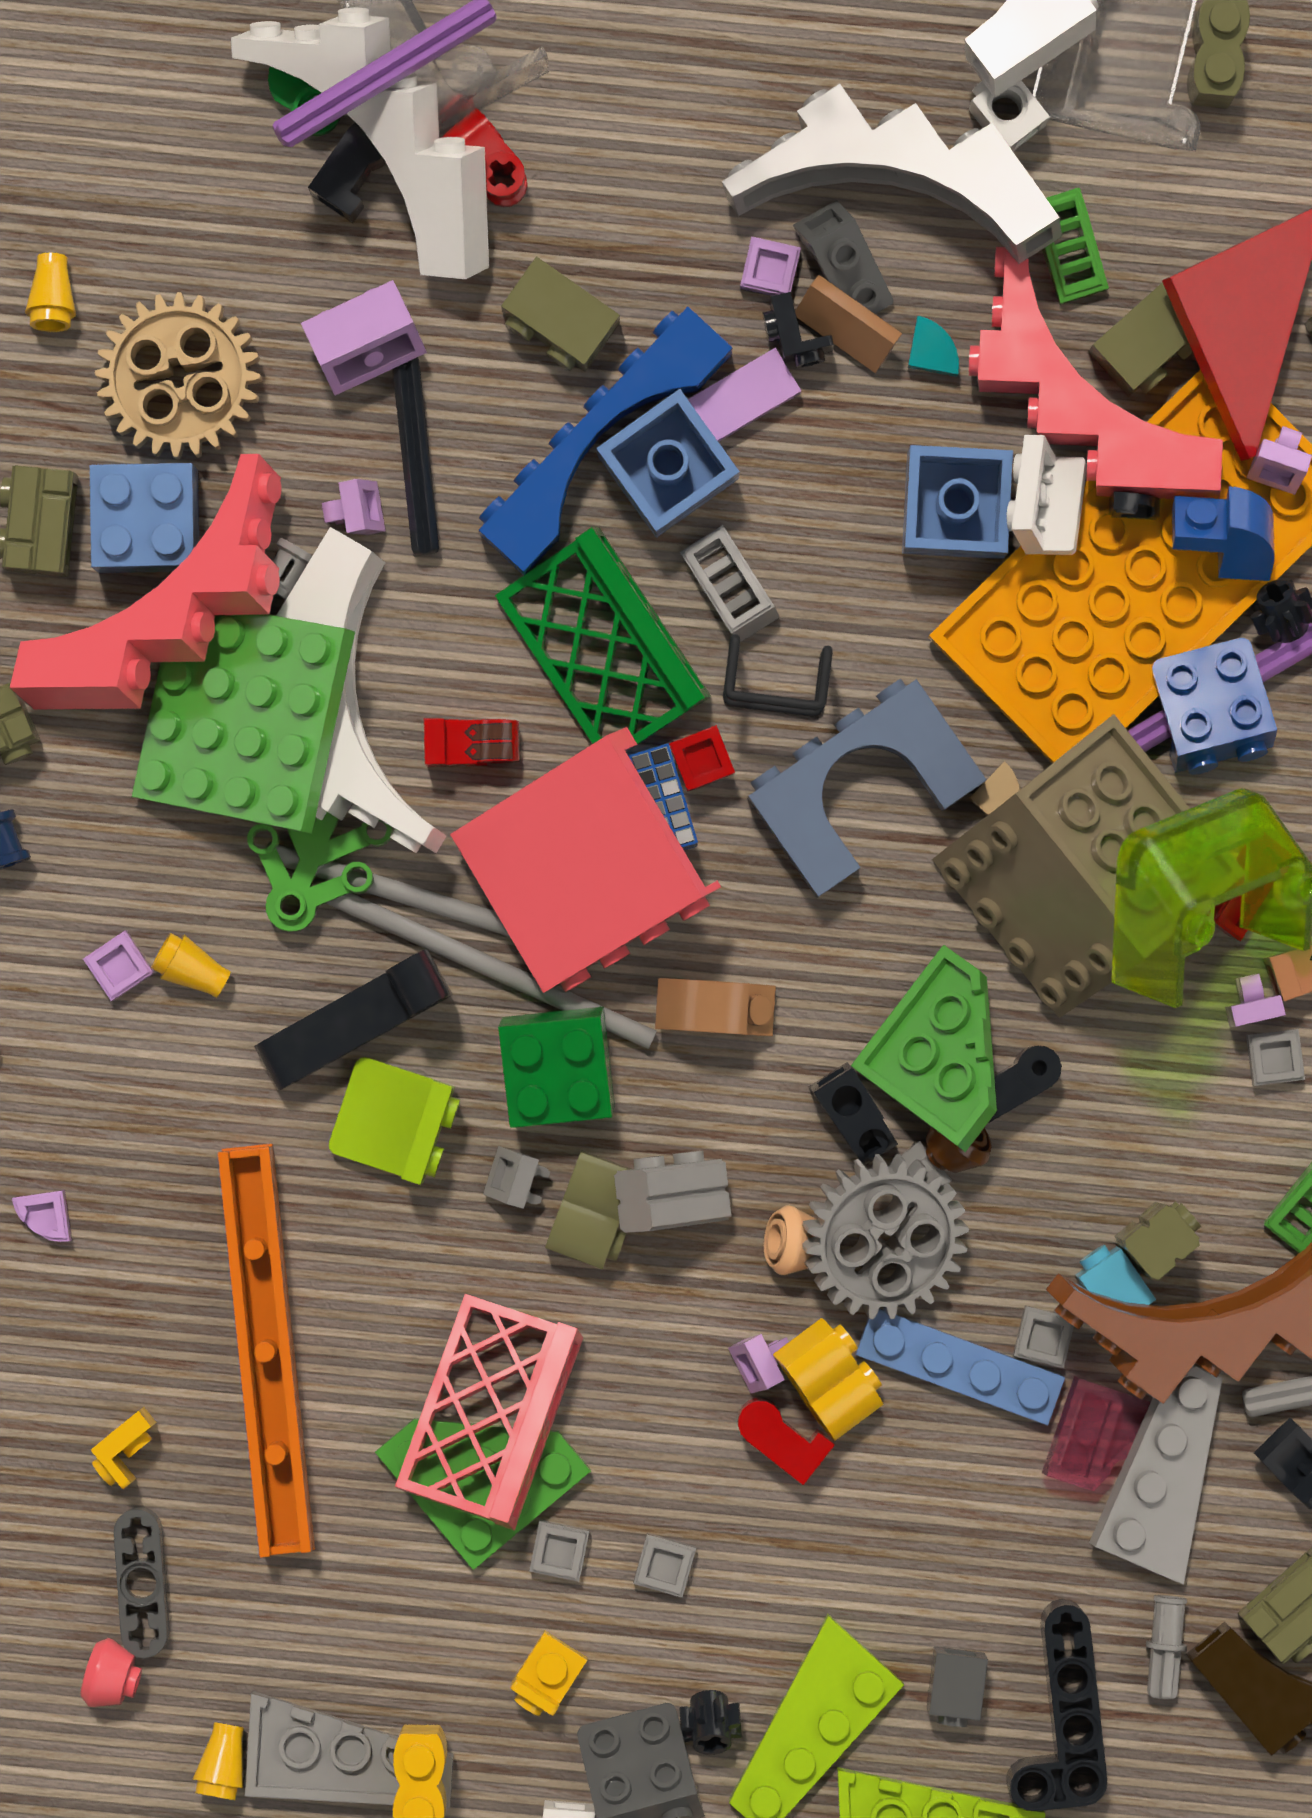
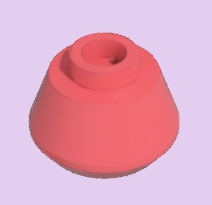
[81,1638,142,1707]

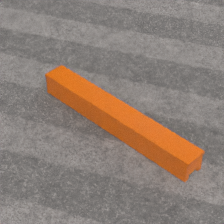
[218,1143,315,1558]

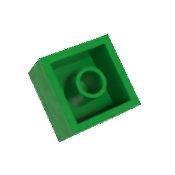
[498,1006,615,1128]

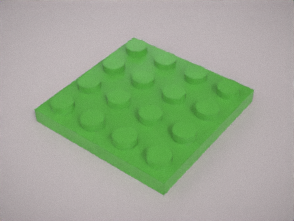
[132,615,355,834]

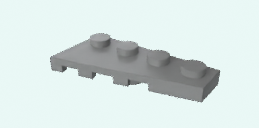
[1089,1365,1223,1585]
[245,1691,454,1809]

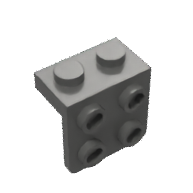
[577,1703,705,1818]

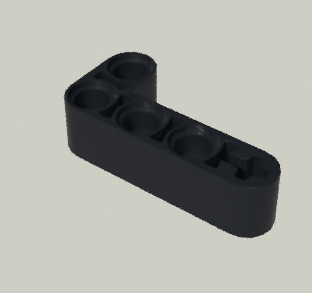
[254,949,453,1091]
[1006,1599,1107,1811]

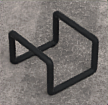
[723,634,833,717]

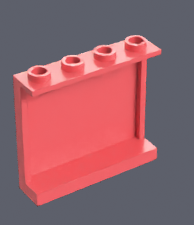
[450,727,721,993]

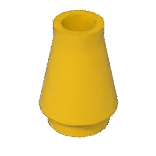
[25,253,76,332]
[151,933,231,998]
[193,1722,244,1800]

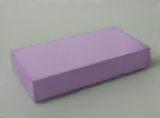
[688,347,801,442]

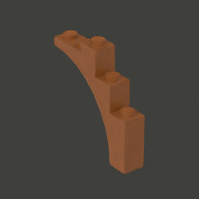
[1046,1242,1312,1404]

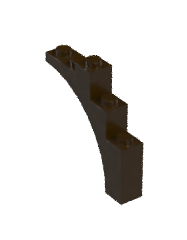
[1186,1621,1312,1756]

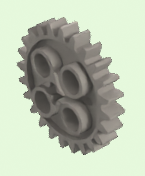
[802,1154,969,1320]

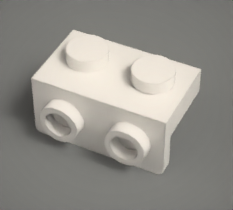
[1007,435,1087,555]

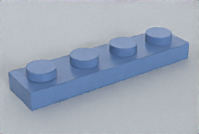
[855,1308,1065,1426]

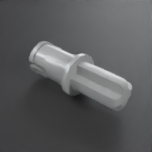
[1146,1595,1187,1700]

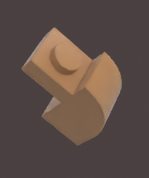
[655,978,776,1036]

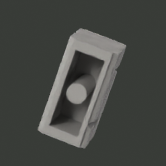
[614,1150,731,1233]

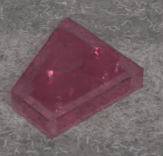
[1042,1376,1151,1491]

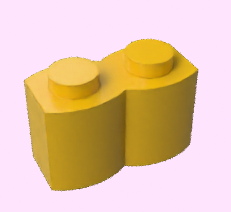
[773,1318,884,1441]
[393,1725,447,1818]

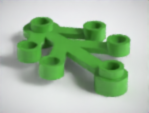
[247,812,393,932]

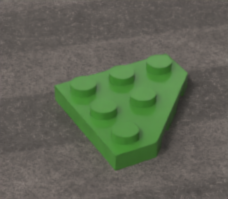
[851,945,997,1152]
[375,1418,591,1570]

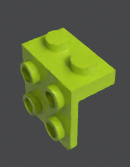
[329,1057,460,1185]

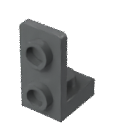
[793,200,894,314]

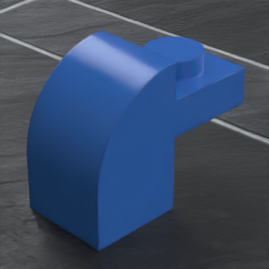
[1172,486,1275,581]

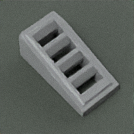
[680,525,779,642]

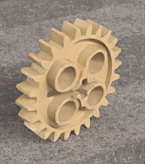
[95,292,262,460]

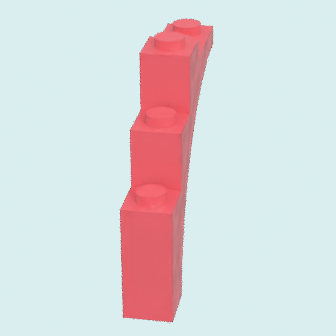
[969,247,1223,499]
[10,454,281,710]

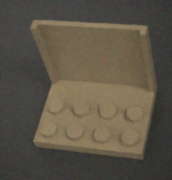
[932,714,1244,1018]

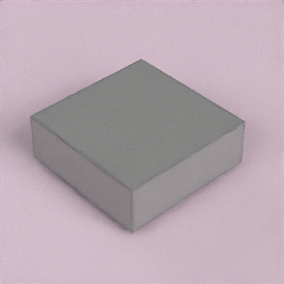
[1246,1029,1305,1086]
[1013,1305,1074,1368]
[529,1520,590,1582]
[633,1533,696,1597]

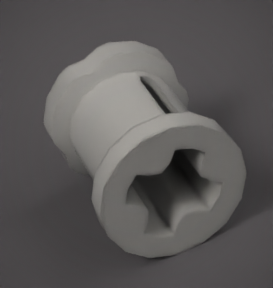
[272,537,312,601]

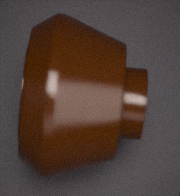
[925,1127,992,1173]

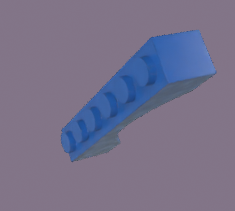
[479,306,733,576]

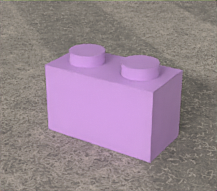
[301,280,427,396]

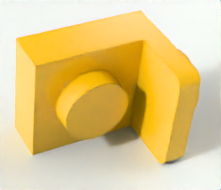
[91,1407,157,1489]
[510,1630,588,1716]

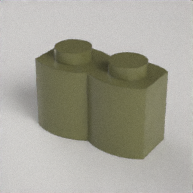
[1187,0,1250,109]
[545,1150,632,1269]

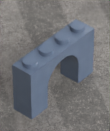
[747,679,987,898]

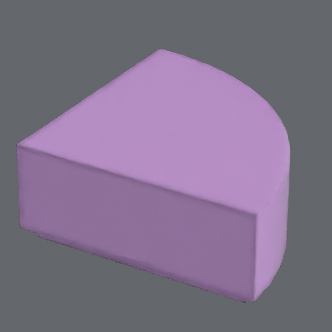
[12,1190,72,1242]

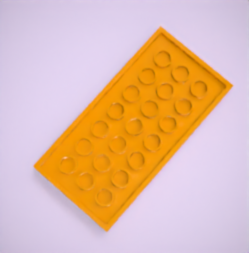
[928,369,1312,763]

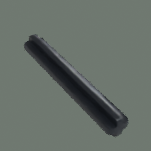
[392,357,439,555]

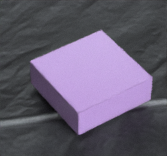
[740,236,801,296]
[83,930,155,1001]

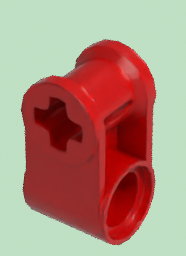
[440,108,528,208]

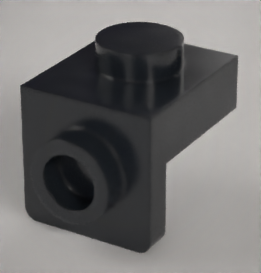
[762,292,834,368]
[1254,1418,1312,1509]

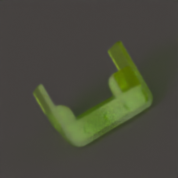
[1111,788,1312,1009]

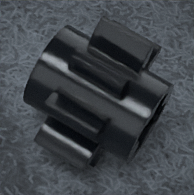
[1250,579,1312,643]
[679,1690,742,1755]

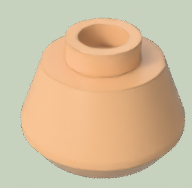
[764,1205,816,1275]

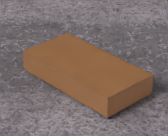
[795,275,902,373]

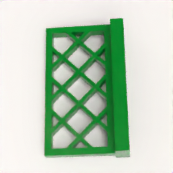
[495,527,712,753]

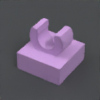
[1247,426,1312,495]
[322,479,385,535]
[1225,974,1286,1027]
[728,1334,789,1393]

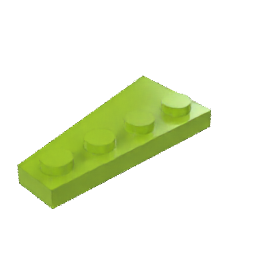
[729,1614,904,1818]
[837,1767,1045,1818]

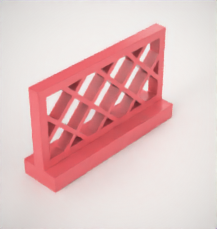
[395,1294,583,1531]

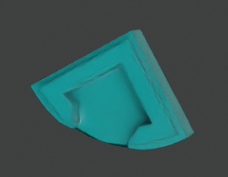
[907,316,959,377]

